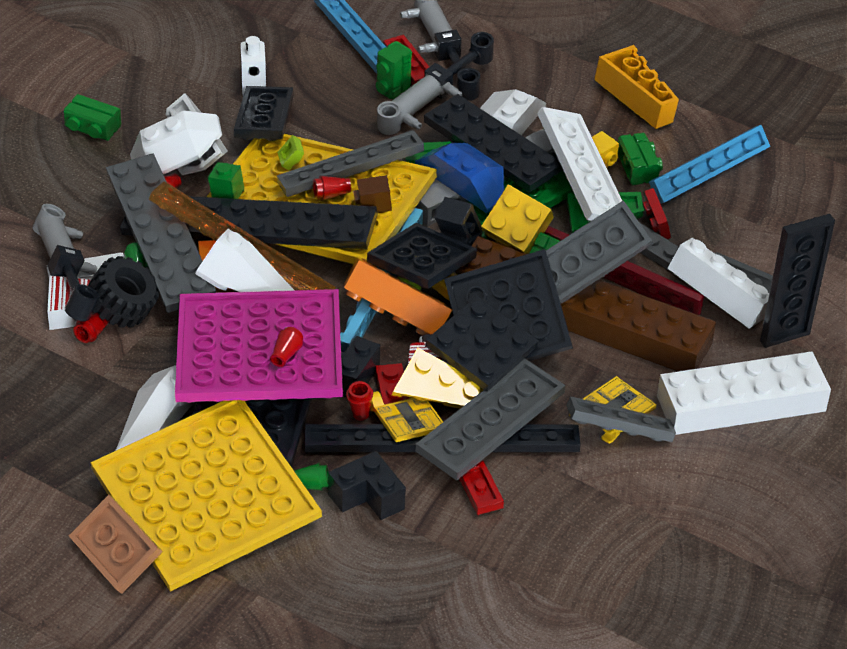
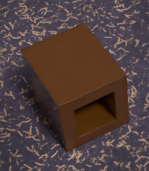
[353,175,392,213]

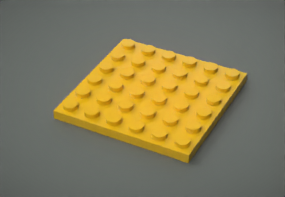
[91,400,322,592]

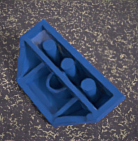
[415,143,504,213]

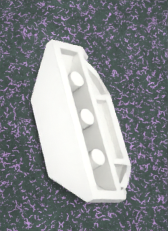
[480,89,546,135]
[166,93,228,175]
[130,111,222,175]

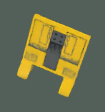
[569,376,657,444]
[370,391,443,442]

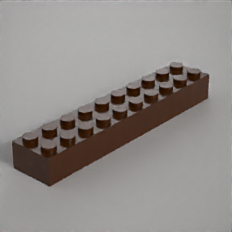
[456,236,716,372]

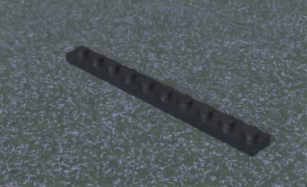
[305,424,581,452]

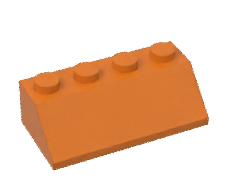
[343,257,452,335]

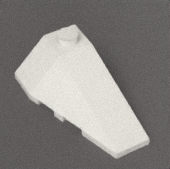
[195,229,295,292]
[116,365,195,450]

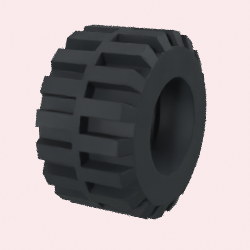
[88,256,159,328]

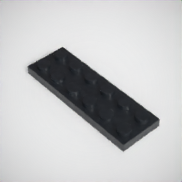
[424,94,563,193]
[760,213,835,348]

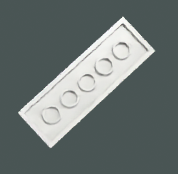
[537,107,622,221]

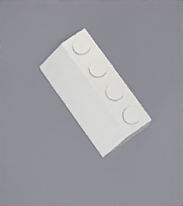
[667,238,769,329]

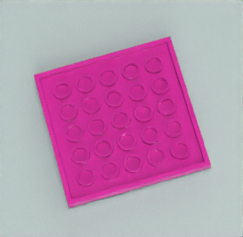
[175,289,343,403]

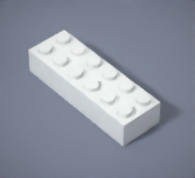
[657,351,831,435]

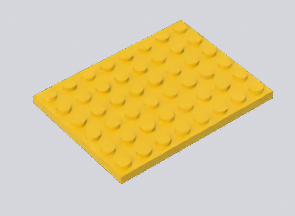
[207,134,437,265]

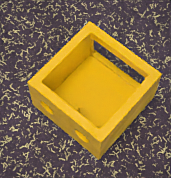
[481,184,554,254]

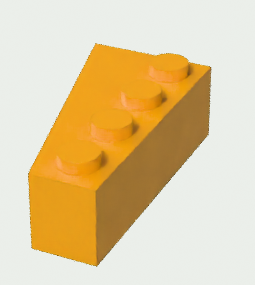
[594,45,679,129]

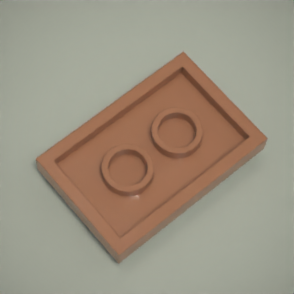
[69,495,163,594]

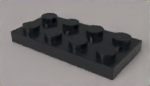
[234,86,294,141]

